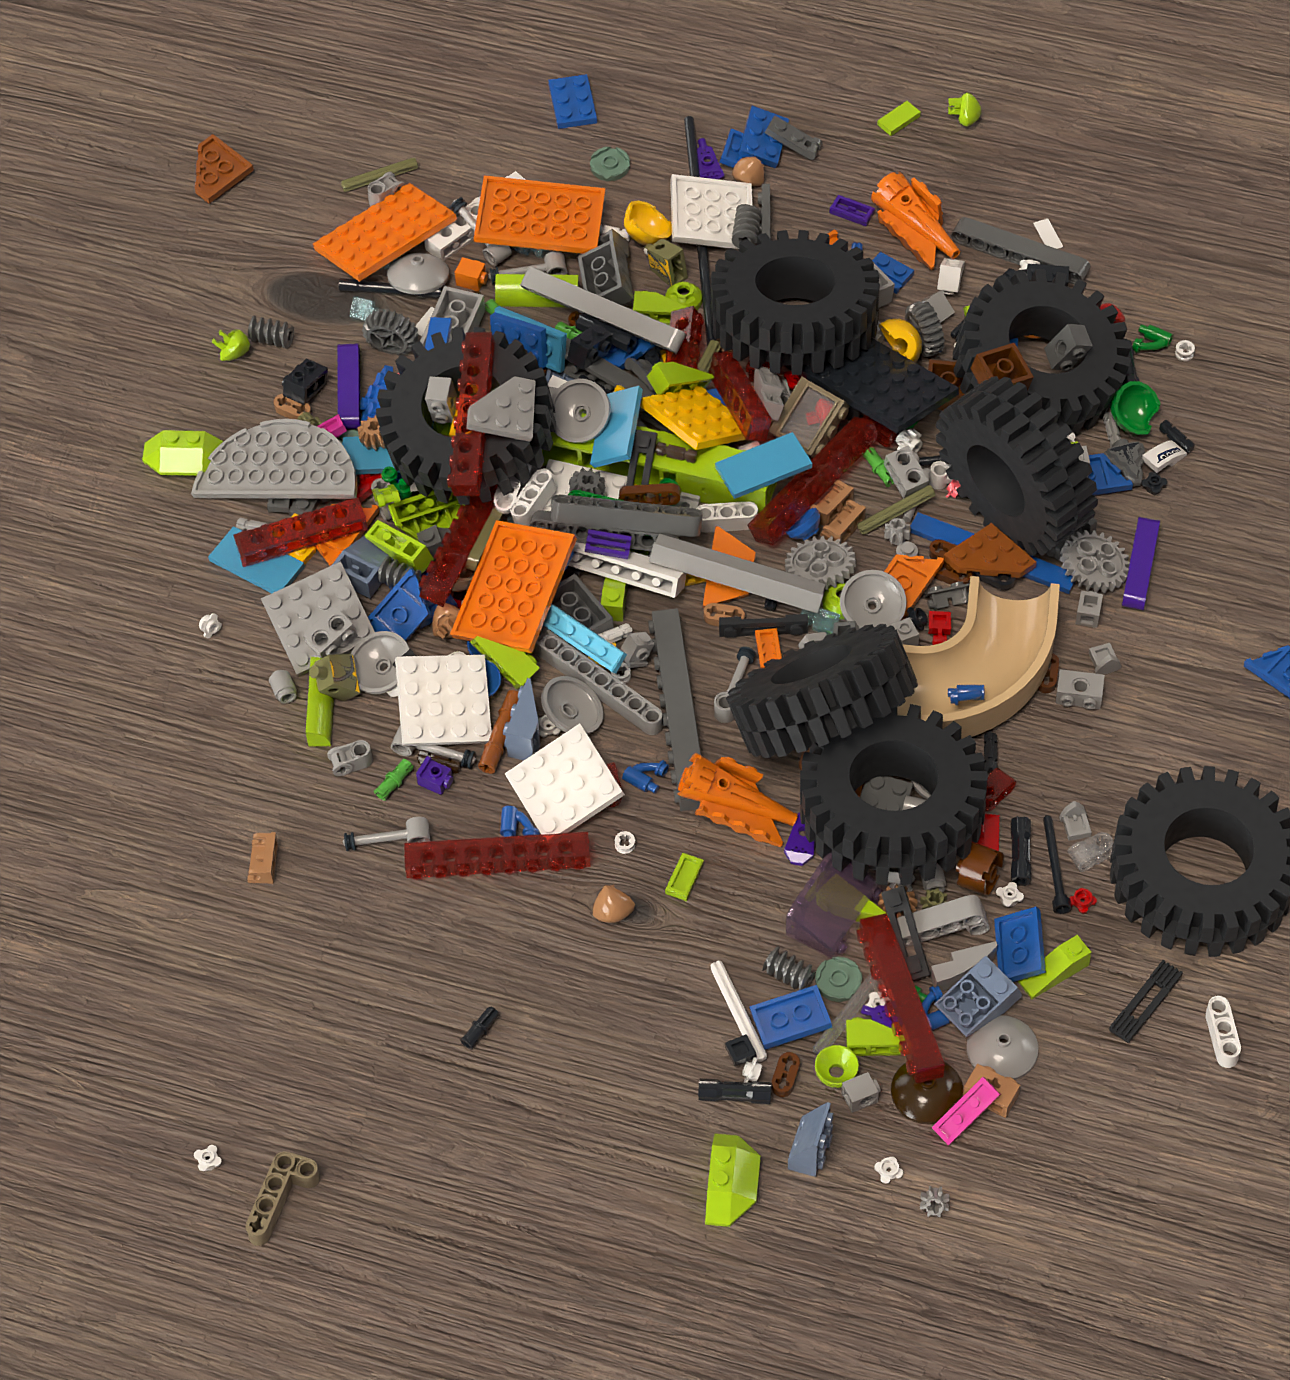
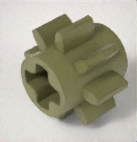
[920,888,948,910]

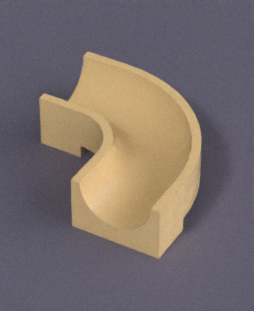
[897,576,1060,739]

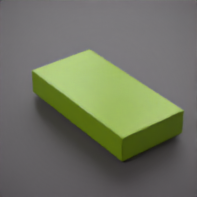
[877,101,921,136]
[665,852,704,901]

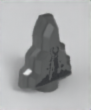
[1104,439,1145,486]

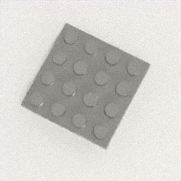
[261,561,375,677]

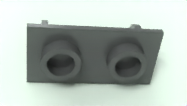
[924,582,970,610]

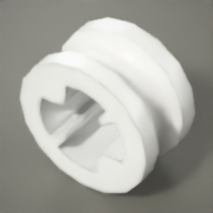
[1175,340,1195,362]
[611,662,631,684]
[615,831,635,854]

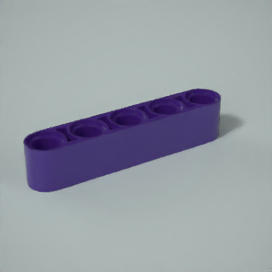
[337,343,361,429]
[1122,517,1160,610]

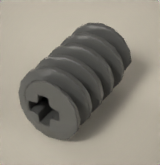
[731,204,762,248]
[248,315,294,349]
[378,556,427,590]
[762,946,815,990]

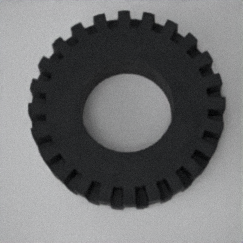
[711,230,880,375]
[953,269,1131,436]
[376,327,556,505]
[936,376,1098,555]
[726,624,918,758]
[800,704,988,885]
[1110,766,1290,957]

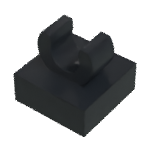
[725,1034,756,1066]

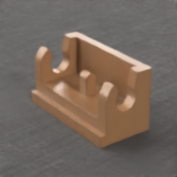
[810,480,854,526]
[820,499,866,544]
[247,832,278,884]

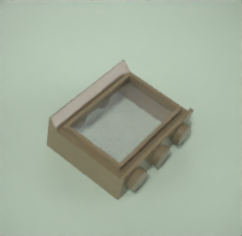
[768,376,850,460]

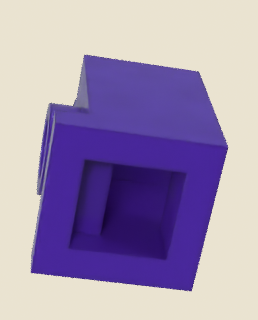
[416,756,453,795]

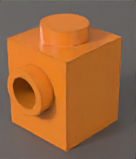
[455,257,488,291]

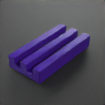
[829,195,875,227]
[585,529,632,559]

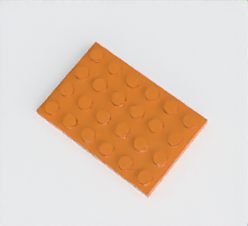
[474,175,605,254]
[313,183,457,282]
[450,520,577,653]

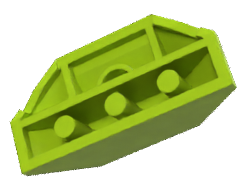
[142,430,224,476]
[388,490,471,541]
[705,1134,761,1227]

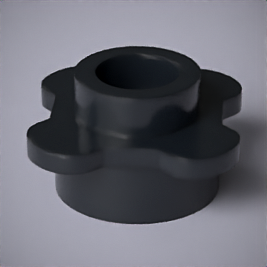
[1141,472,1167,494]
[907,607,927,631]

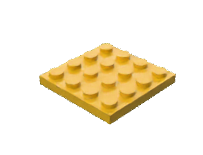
[640,386,757,450]

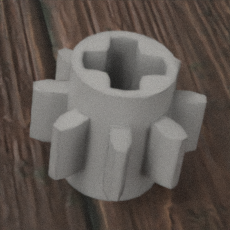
[884,518,910,545]
[920,1186,950,1217]

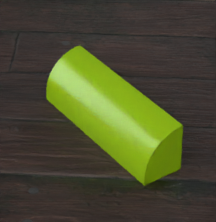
[495,274,579,307]
[306,657,334,746]

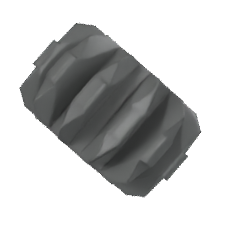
[569,467,606,495]

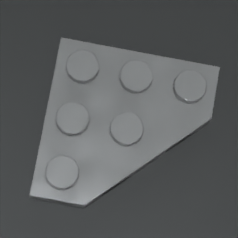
[467,376,535,442]

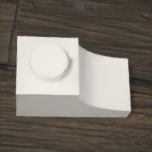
[937,258,965,295]

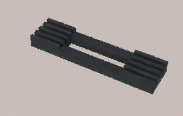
[626,430,658,497]
[719,614,808,638]
[881,886,931,983]
[1109,960,1183,1043]

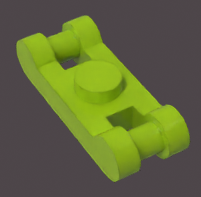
[372,484,401,508]

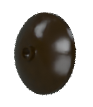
[891,1057,963,1124]

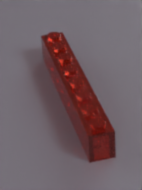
[856,913,945,1083]

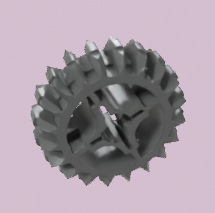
[905,300,945,357]
[362,309,419,356]

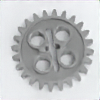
[1059,530,1130,593]
[785,536,856,590]

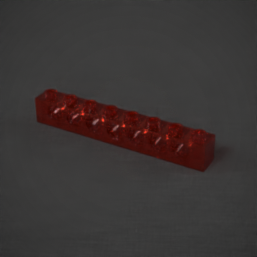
[447,332,495,496]
[747,417,880,545]
[418,485,498,607]
[404,832,591,880]

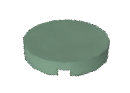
[590,147,630,181]
[815,956,862,1002]

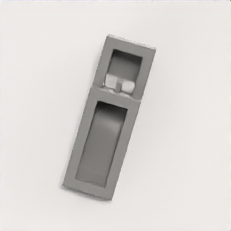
[754,366,784,421]
[930,941,997,991]

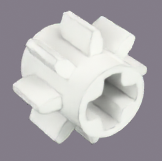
[896,429,923,453]

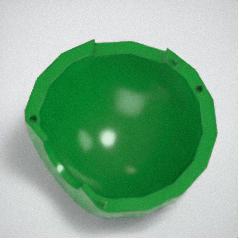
[1111,381,1161,435]

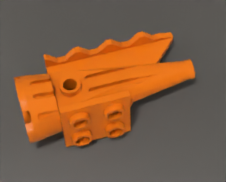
[871,172,961,270]
[678,753,798,847]

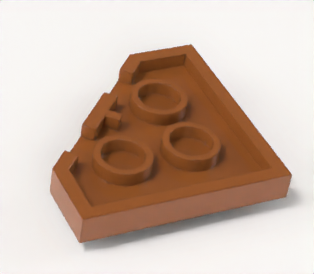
[195,134,254,204]
[943,523,1037,578]

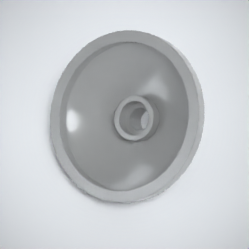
[387,253,449,294]
[552,379,610,443]
[840,570,906,628]
[351,631,410,694]
[541,676,603,735]
[966,1015,1038,1080]

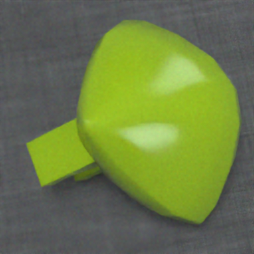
[948,93,981,126]
[212,329,250,361]

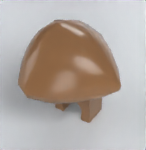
[732,157,764,187]
[432,603,460,639]
[593,885,635,923]

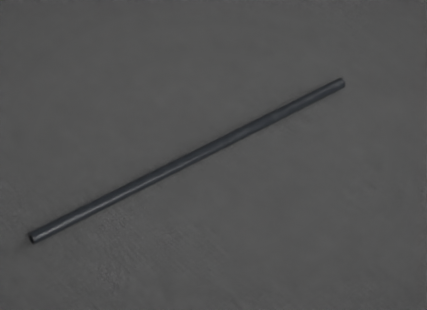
[684,116,720,374]

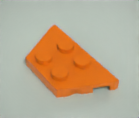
[309,504,379,566]
[702,526,756,608]
[884,554,944,620]

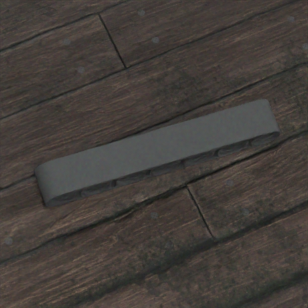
[951,217,1090,285]
[551,494,703,537]
[529,510,681,551]

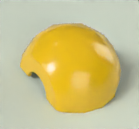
[624,201,672,245]
[879,319,922,363]

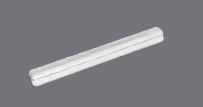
[711,961,767,1063]

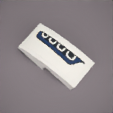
[1142,440,1187,473]

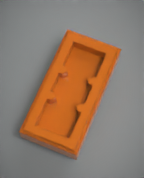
[755,628,782,669]

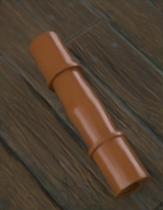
[478,690,519,774]

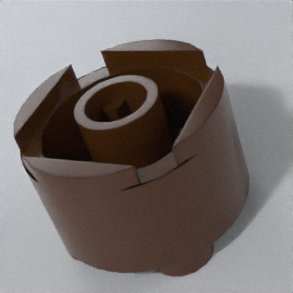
[956,842,1004,896]

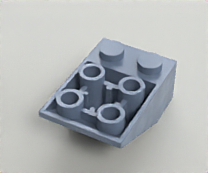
[331,536,394,598]
[503,678,541,761]
[934,956,1022,1037]
[788,1102,834,1177]

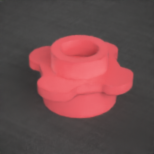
[946,480,961,499]

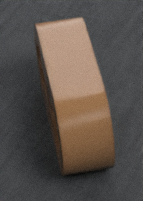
[274,394,311,419]
[704,603,745,626]

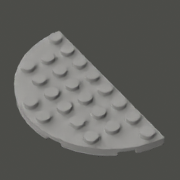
[191,419,357,499]

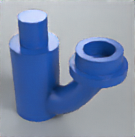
[948,685,985,705]
[622,760,669,794]
[500,806,540,844]
[918,986,949,1031]

